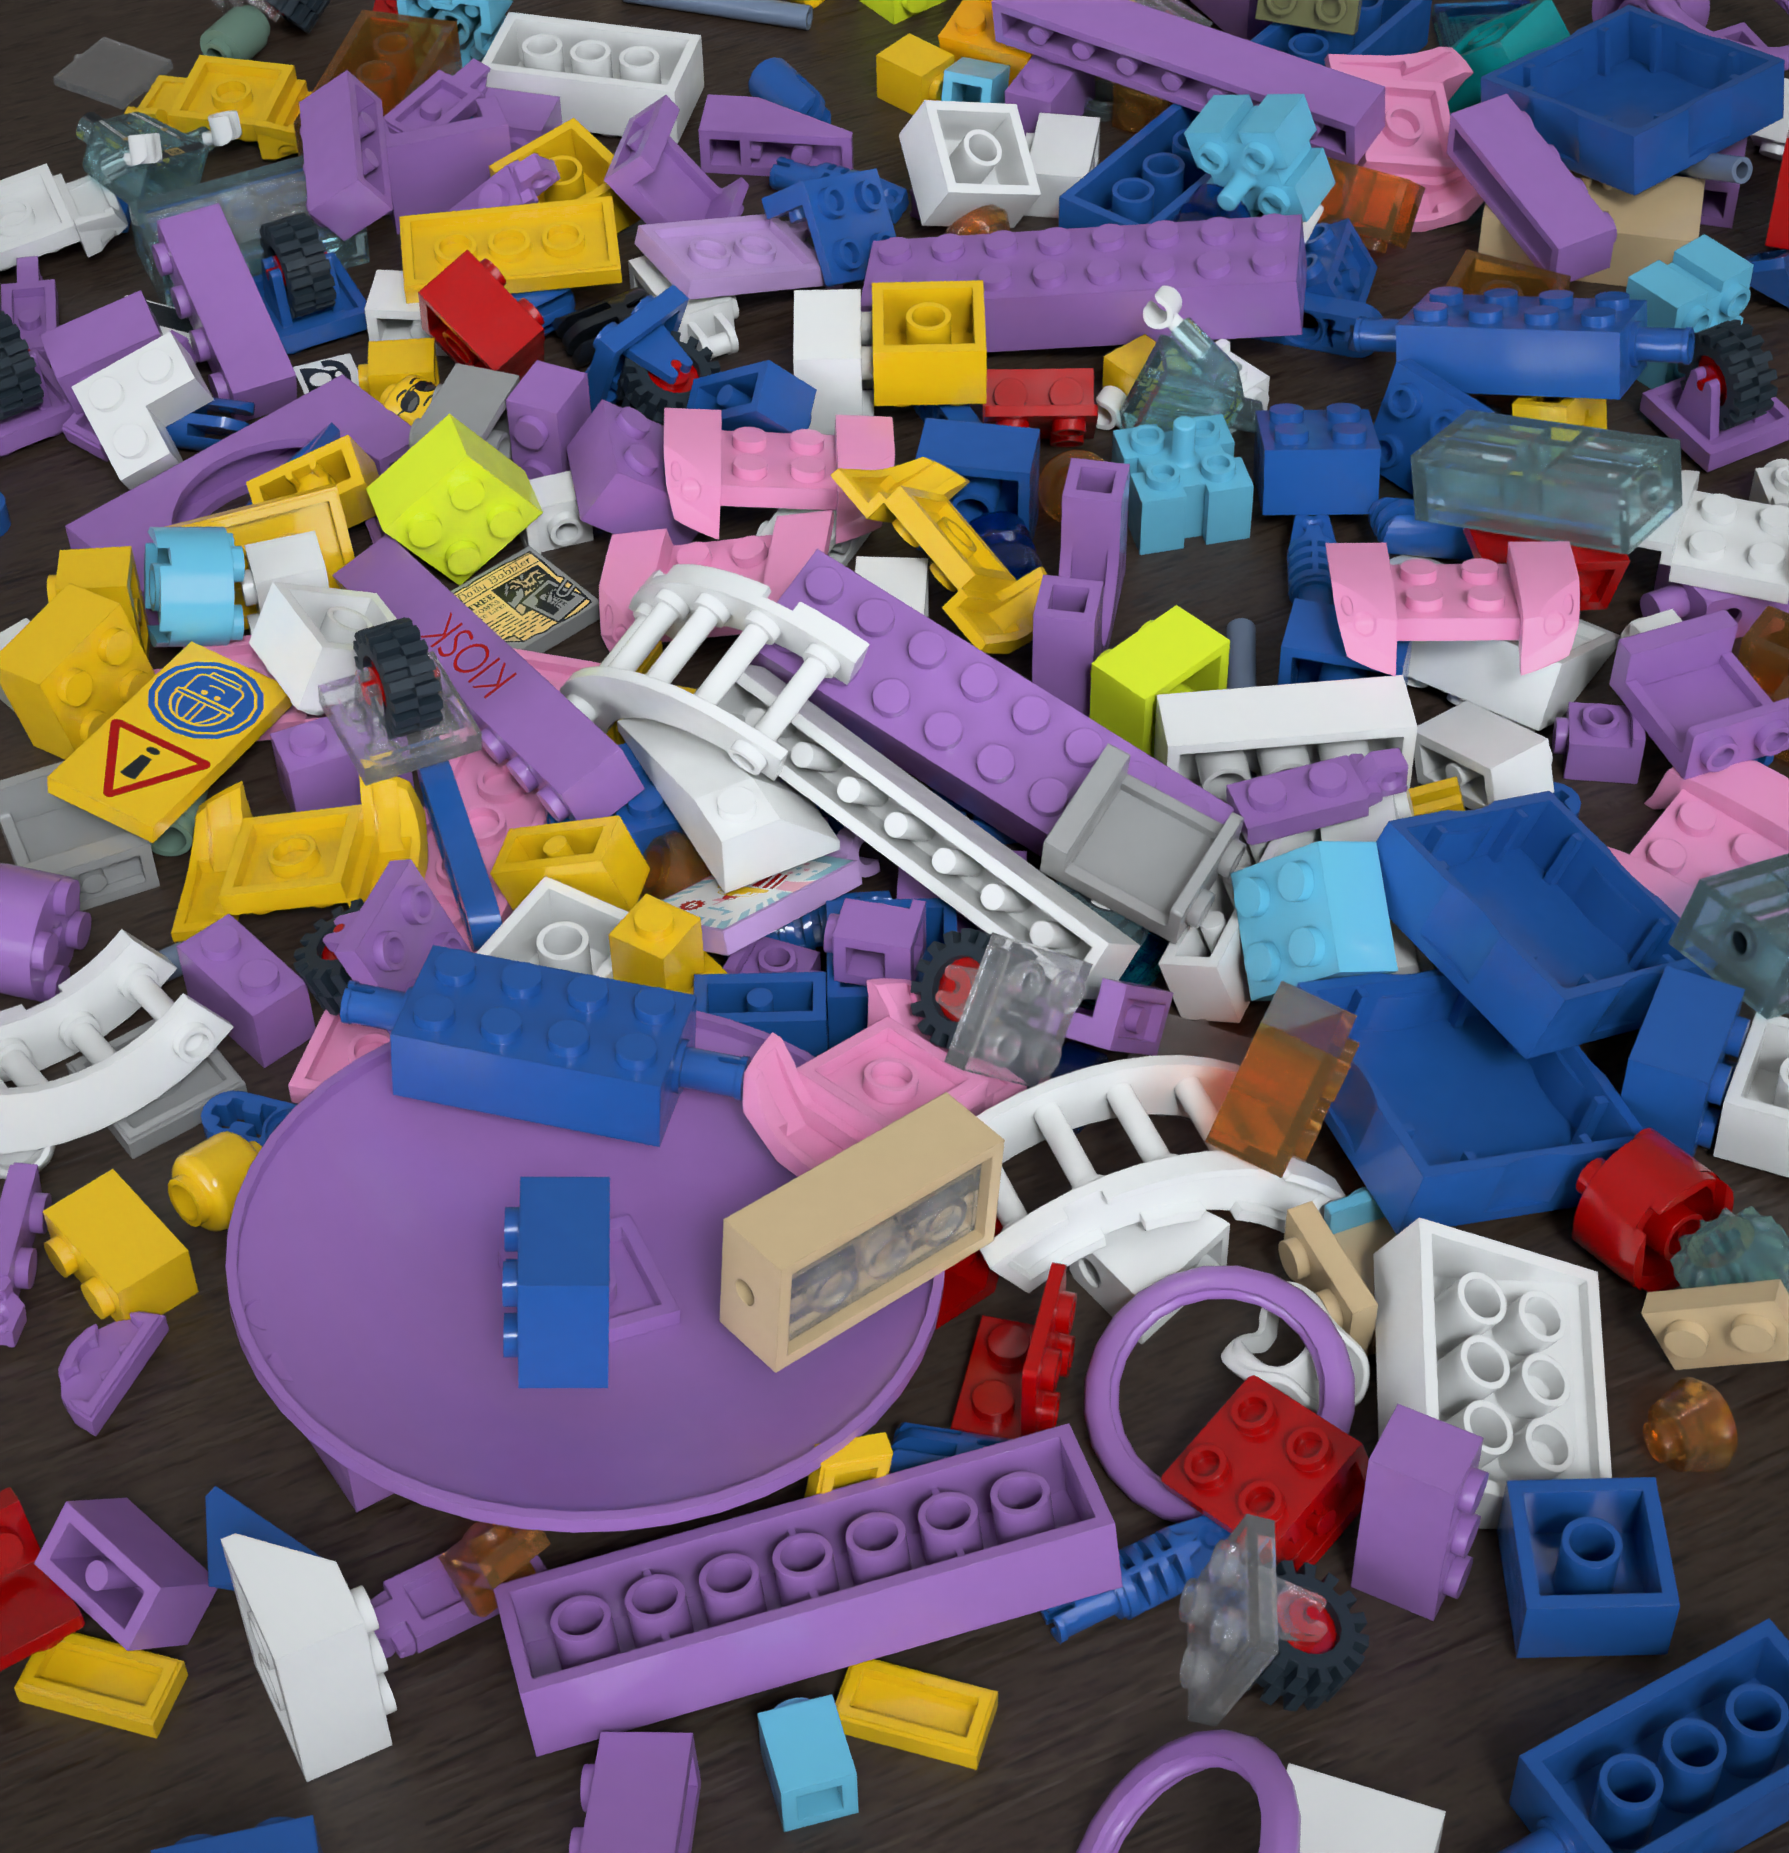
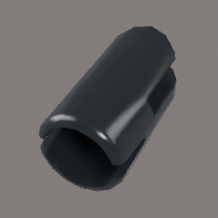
[552,287,649,369]

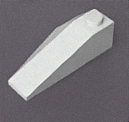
[617,717,840,894]

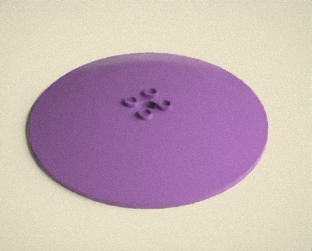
[225,1010,945,1533]

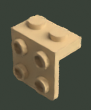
[1279,1201,1396,1356]
[1641,1247,1789,1370]

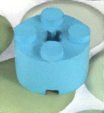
[144,527,245,647]

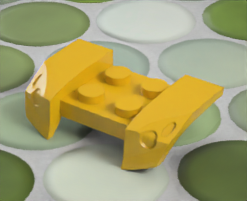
[124,55,314,160]
[830,457,1047,654]
[171,767,428,942]

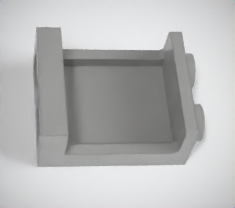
[1040,743,1247,945]
[0,761,160,911]

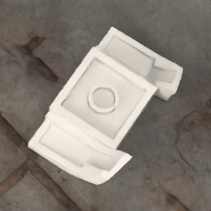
[0,163,128,271]
[1615,470,1789,604]

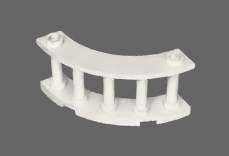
[560,564,870,781]
[0,929,234,1155]
[976,1055,1346,1293]

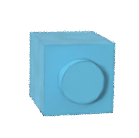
[941,57,1010,104]
[757,1694,859,1832]

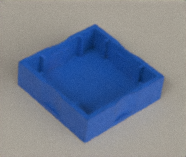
[1481,5,1785,196]
[1376,790,1723,1059]
[1274,968,1643,1235]

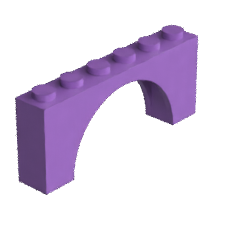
[65,374,411,625]

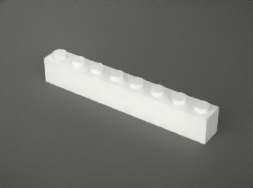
[717,664,1141,1000]

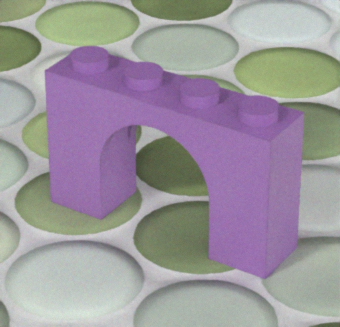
[1032,458,1130,717]

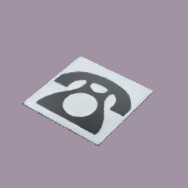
[293,353,359,395]

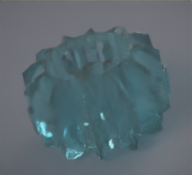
[1670,1206,1789,1293]

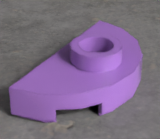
[58,1311,169,1436]

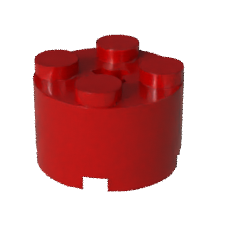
[1572,1128,1734,1292]

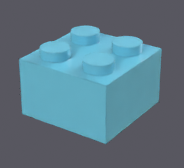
[1230,841,1398,1001]

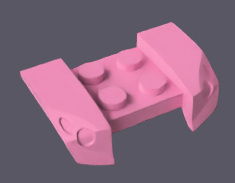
[1324,47,1484,232]
[664,408,895,544]
[599,510,834,652]
[1325,541,1580,676]
[1608,760,1789,951]
[743,978,1027,1177]

